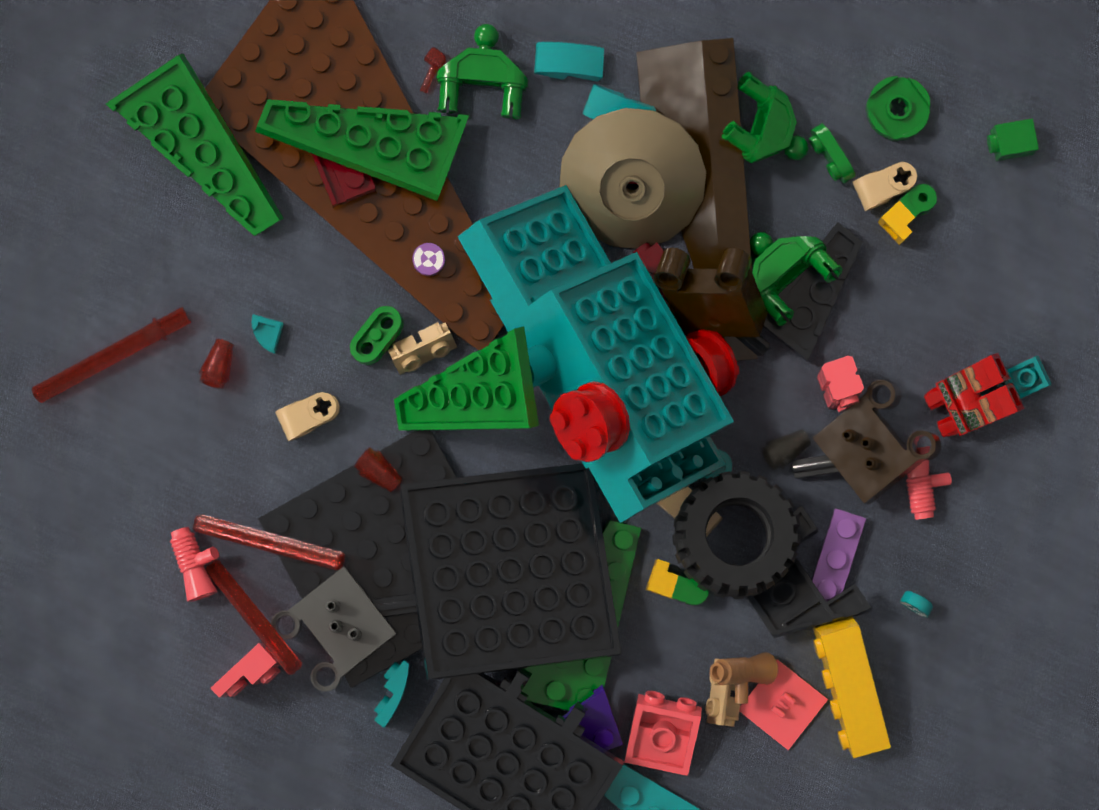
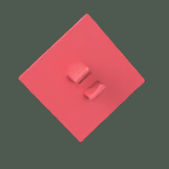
[739,659,828,750]

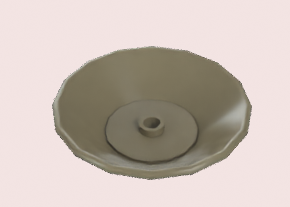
[559,108,706,249]

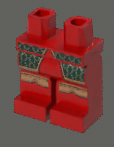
[924,353,1025,437]

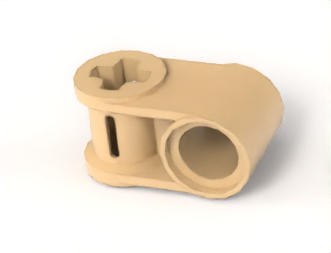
[852,162,917,211]
[275,392,340,442]

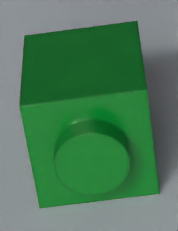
[987,118,1039,162]

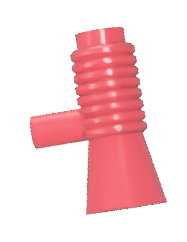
[906,446,952,520]
[170,527,219,602]

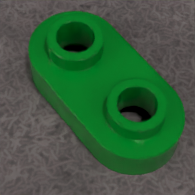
[809,123,856,184]
[350,306,404,365]

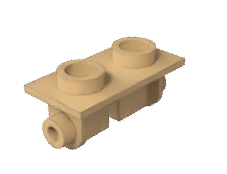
[388,322,457,375]
[705,659,740,727]

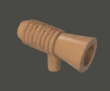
[710,652,778,704]

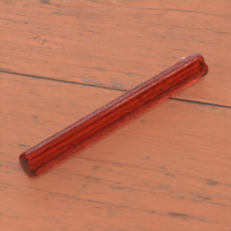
[193,514,345,570]
[206,560,302,675]

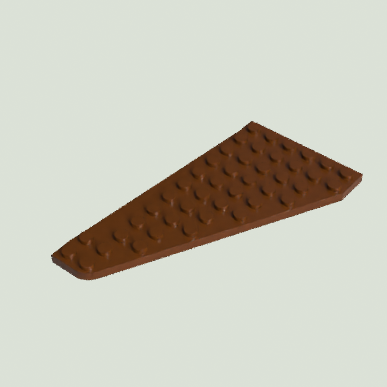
[205,0,504,350]

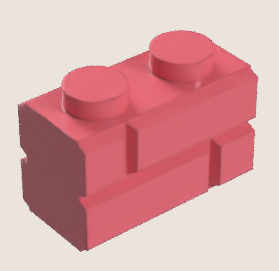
[817,355,864,413]

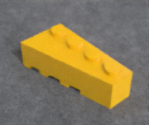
[813,617,891,758]

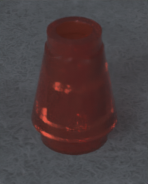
[199,339,234,389]
[353,447,403,493]

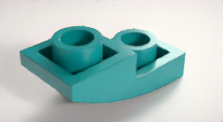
[534,42,604,82]
[583,84,656,119]
[980,356,1052,399]
[374,660,410,728]

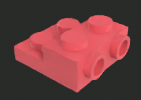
[211,643,286,698]
[624,691,702,776]

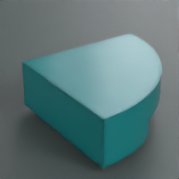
[251,314,284,354]

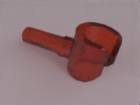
[420,47,446,94]

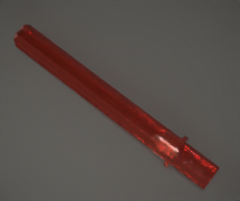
[32,307,191,403]

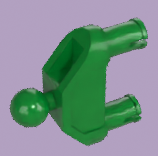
[436,24,529,119]
[721,72,808,164]
[750,232,843,326]

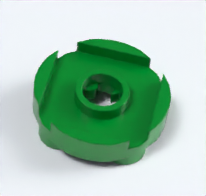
[866,76,930,141]

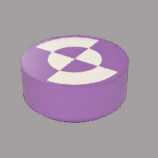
[412,243,445,276]

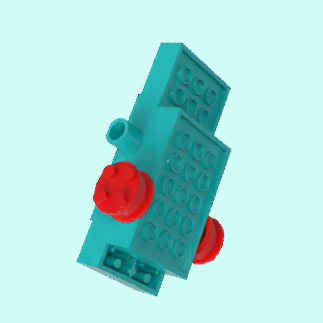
[458,185,739,523]

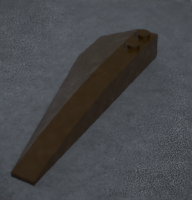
[636,38,758,361]

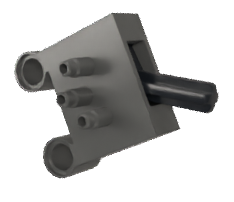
[270,567,417,692]

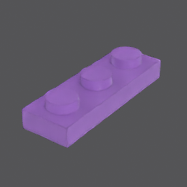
[812,508,866,602]

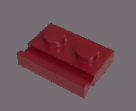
[311,153,376,208]

